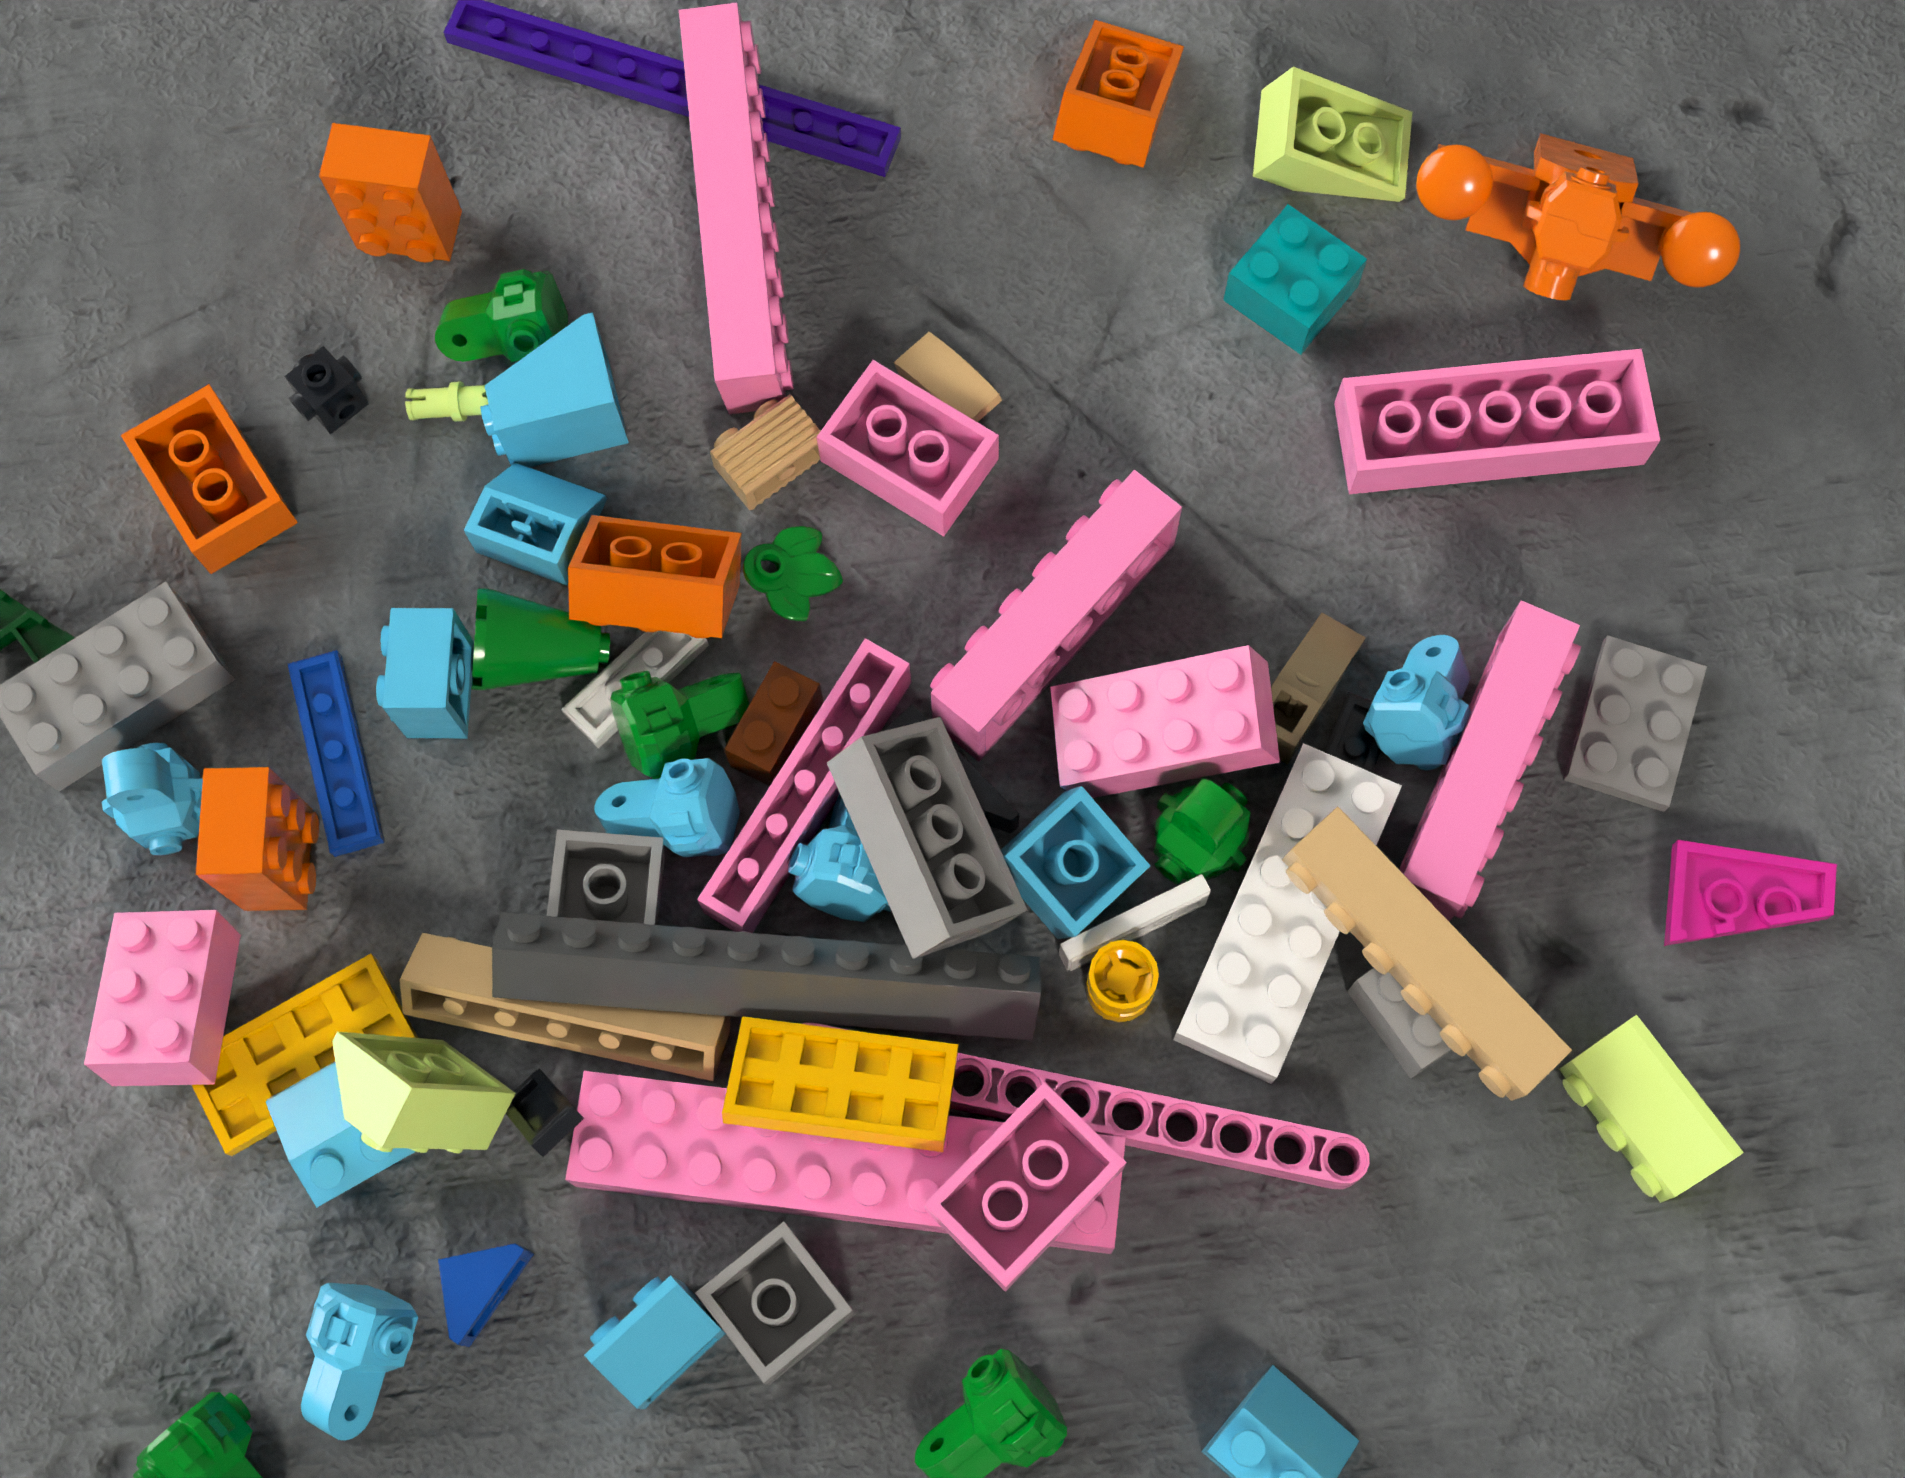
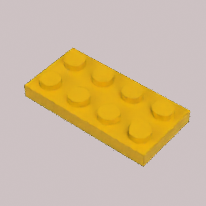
[192,953,418,1156]
[722,1016,958,1152]

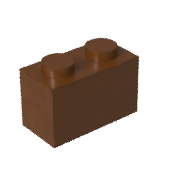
[724,661,824,786]

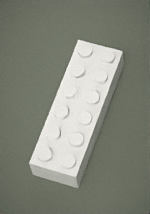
[1173,743,1402,1084]

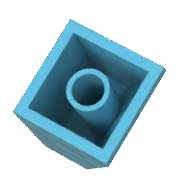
[480,312,629,467]

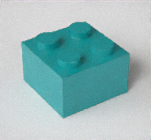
[1223,204,1367,355]

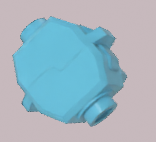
[1363,635,1471,770]
[102,743,203,855]
[594,758,740,857]
[788,793,891,922]
[301,1283,418,1440]

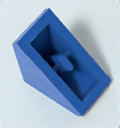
[438,1243,534,1347]

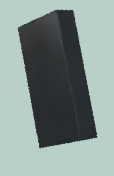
[506,1068,584,1157]

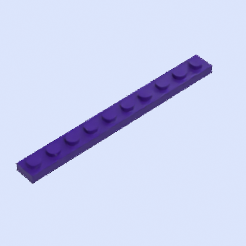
[443,0,901,177]

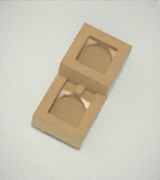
[894,332,1002,422]

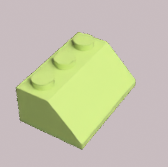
[1559,1015,1744,1203]
[332,1031,516,1153]

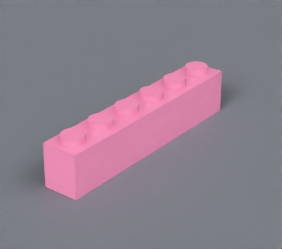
[697,638,911,933]

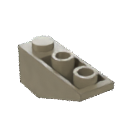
[1271,612,1366,764]

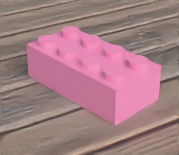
[1050,645,1280,798]

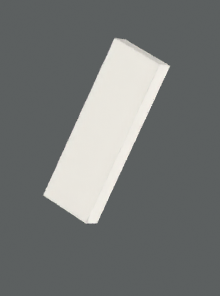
[561,631,709,748]
[1059,874,1211,971]

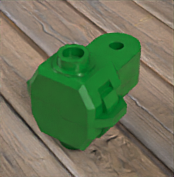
[435,269,568,362]
[610,671,750,779]
[1153,779,1251,885]
[915,1349,1067,1478]
[133,1392,262,1478]

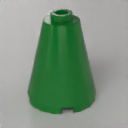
[471,588,610,690]

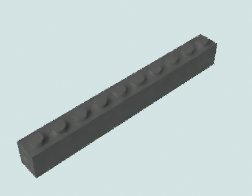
[492,912,1041,1041]

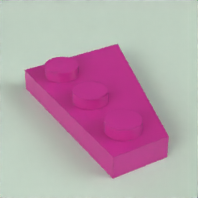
[1664,840,1837,946]

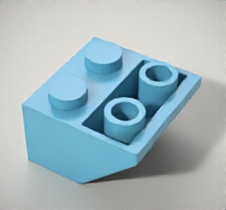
[464,463,607,586]
[584,1275,726,1409]

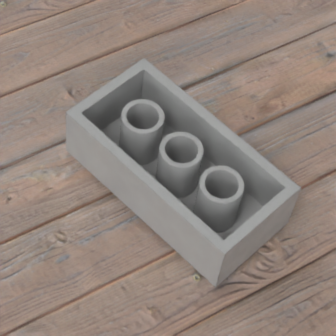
[0,581,235,792]
[826,717,1028,959]

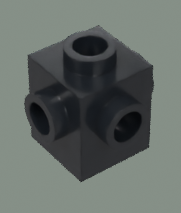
[284,346,369,435]

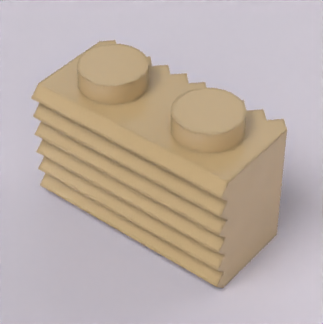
[710,394,820,510]

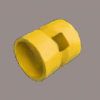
[1085,940,1159,1022]

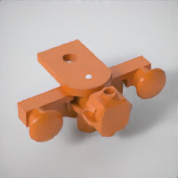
[1416,133,1740,300]

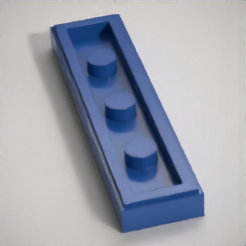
[288,650,385,857]

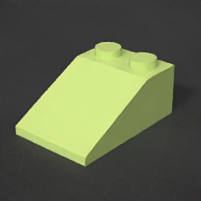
[1253,67,1412,202]

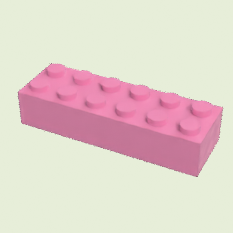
[1334,349,1660,494]
[930,469,1182,762]
[1399,600,1581,922]

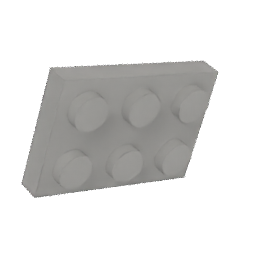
[1564,635,1707,812]

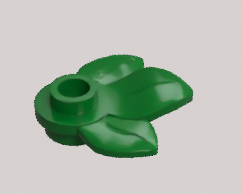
[743,526,843,622]

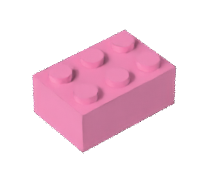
[817,360,999,536]
[84,910,241,1086]
[924,1082,1127,1292]

